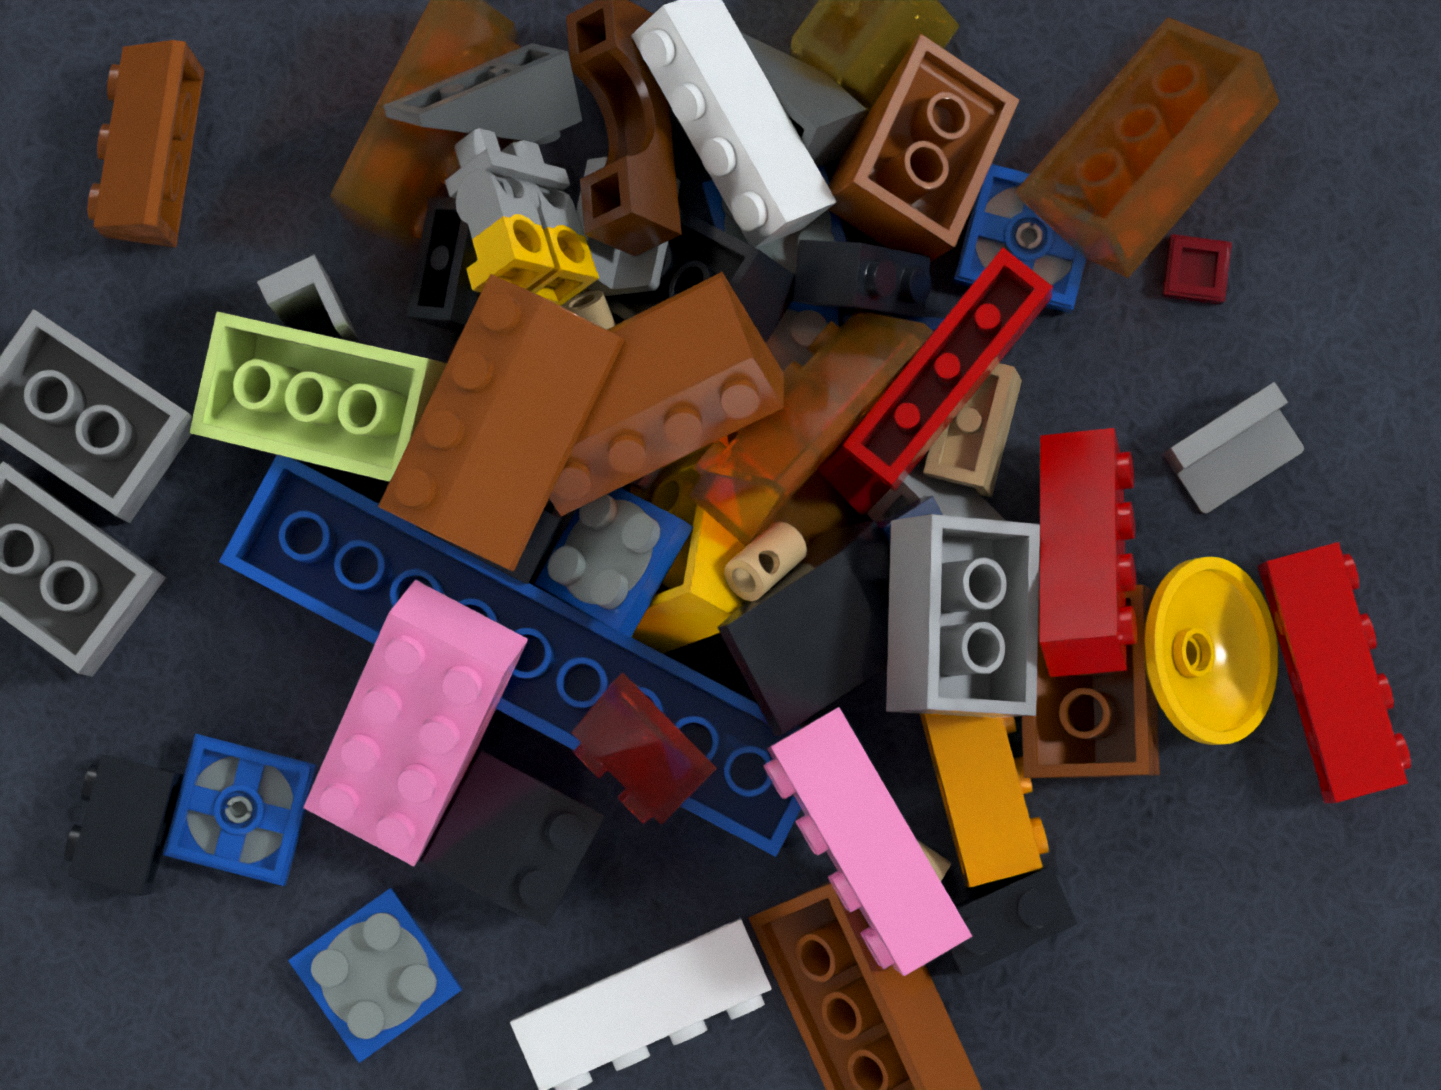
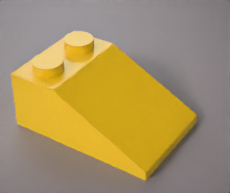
[630,436,750,654]

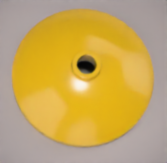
[1143,557,1278,745]

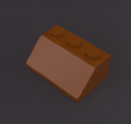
[87,40,205,248]
[1022,585,1160,778]

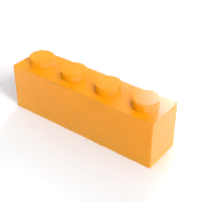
[919,713,1049,887]

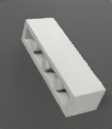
[631,0,837,248]
[510,918,772,1090]

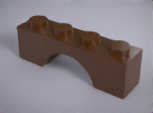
[566,0,682,257]

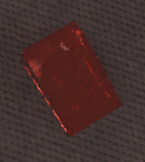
[571,672,717,825]

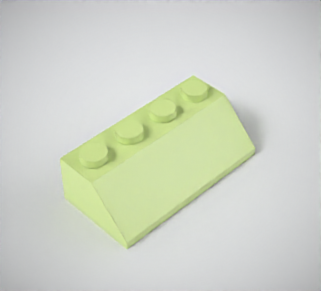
[189,312,447,482]

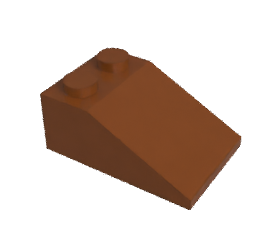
[828,34,1019,262]

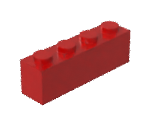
[843,247,1053,492]
[1039,428,1137,677]
[1257,542,1411,803]

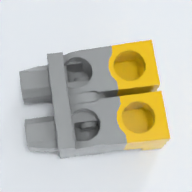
[445,128,599,306]

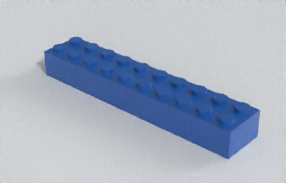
[219,455,802,857]

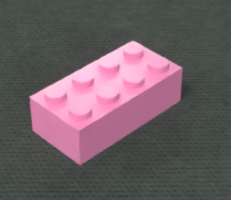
[303,580,528,866]
[763,707,972,976]

